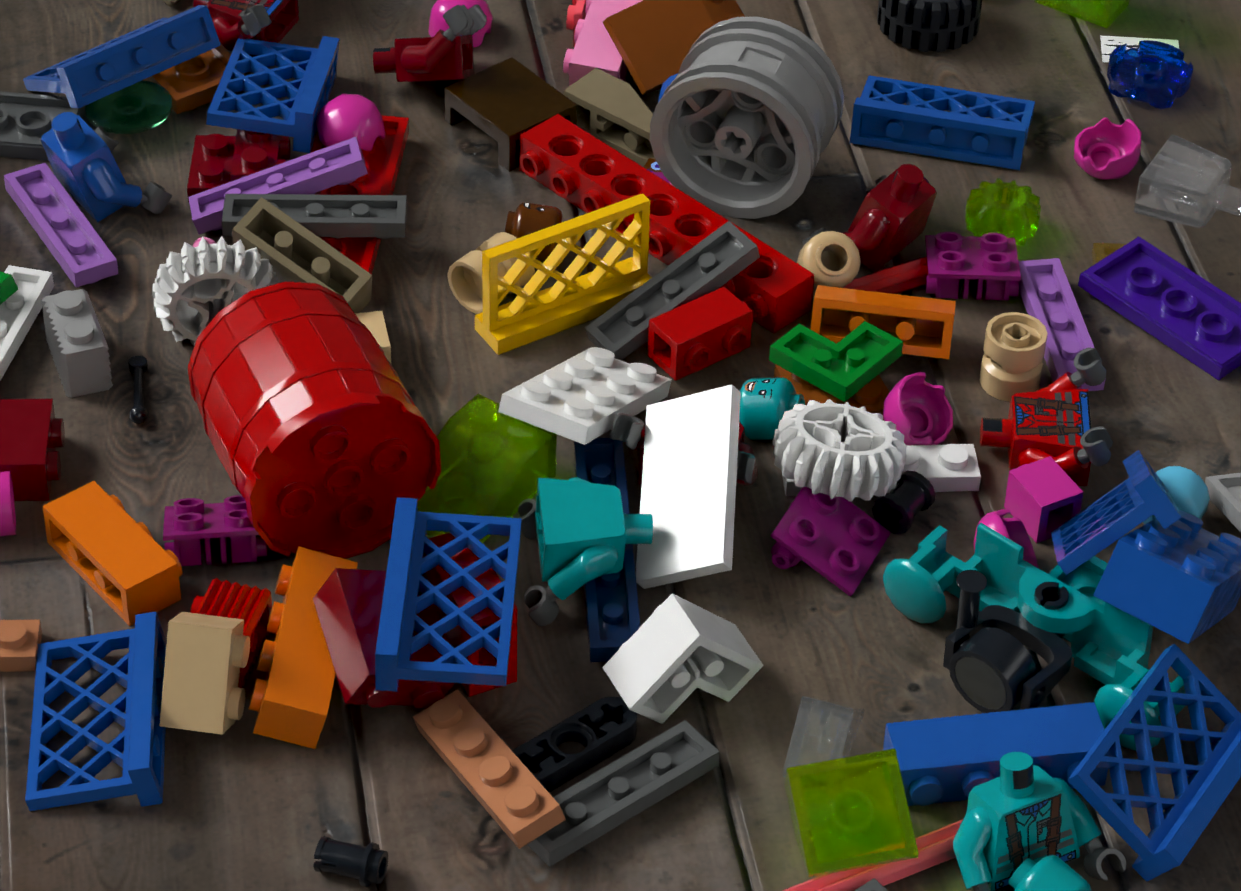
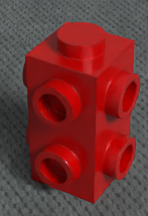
[648,287,753,381]

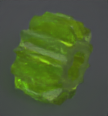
[965,178,1041,246]

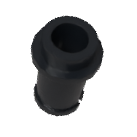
[313,836,388,887]

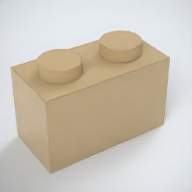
[159,612,250,735]

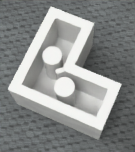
[602,593,764,724]

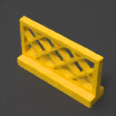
[475,193,652,355]

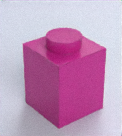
[1004,456,1084,543]

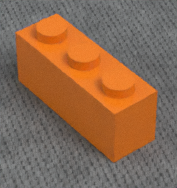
[811,285,956,359]
[43,481,183,626]

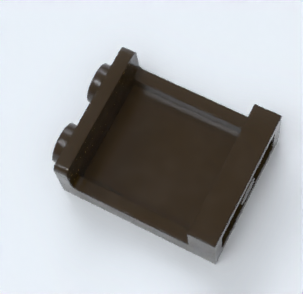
[445,57,577,172]

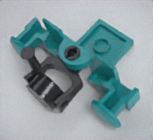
[883,523,1186,751]

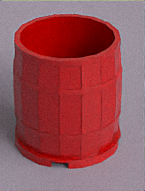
[188,281,441,559]

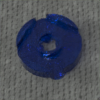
[1107,40,1193,109]

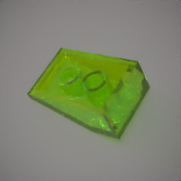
[418,394,557,543]

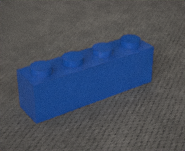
[882,702,1108,807]

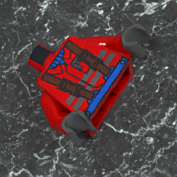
[980,347,1113,486]

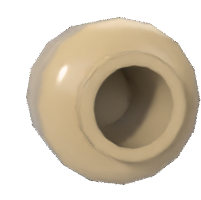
[797,231,861,291]

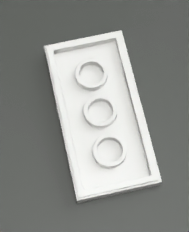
[636,384,741,589]

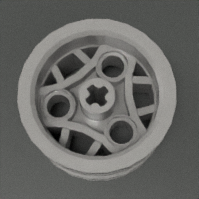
[650,17,844,219]

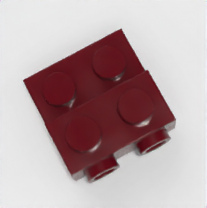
[187,129,291,202]

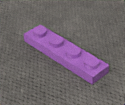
[188,137,368,235]
[4,162,118,288]
[1019,258,1105,391]

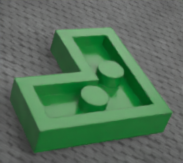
[769,321,903,402]

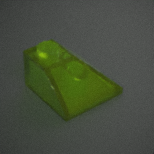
[784,749,919,877]

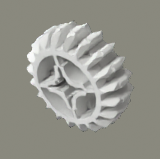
[152,236,279,346]
[772,399,907,502]

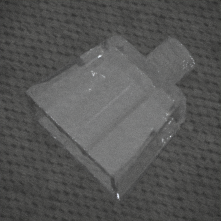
[1134,134,1241,228]

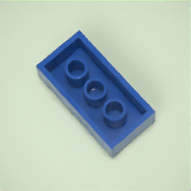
[1093,510,1241,644]

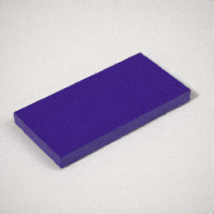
[1078,236,1241,381]

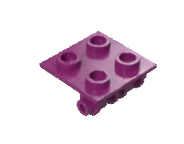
[925,231,1021,301]
[770,487,891,597]
[163,495,267,566]

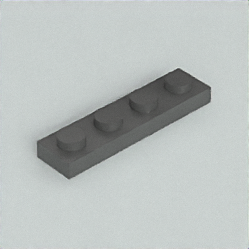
[222,194,407,239]
[585,221,760,361]
[527,720,720,867]

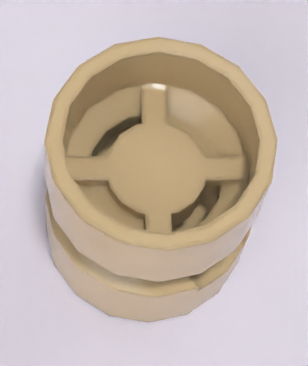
[448,232,535,314]
[979,312,1048,402]

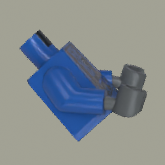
[40,112,172,223]

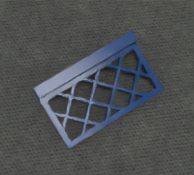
[23,5,221,108]
[206,36,340,153]
[849,75,1035,170]
[1051,450,1182,575]
[375,497,522,692]
[25,611,167,811]
[1067,643,1241,882]

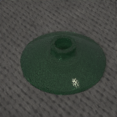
[85,80,173,134]

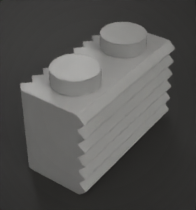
[41,289,113,398]

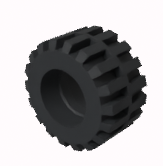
[877,0,982,52]

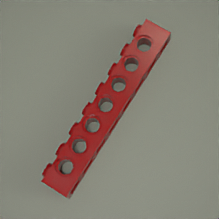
[520,114,814,333]

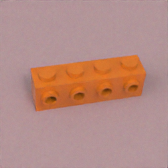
[248,547,358,749]

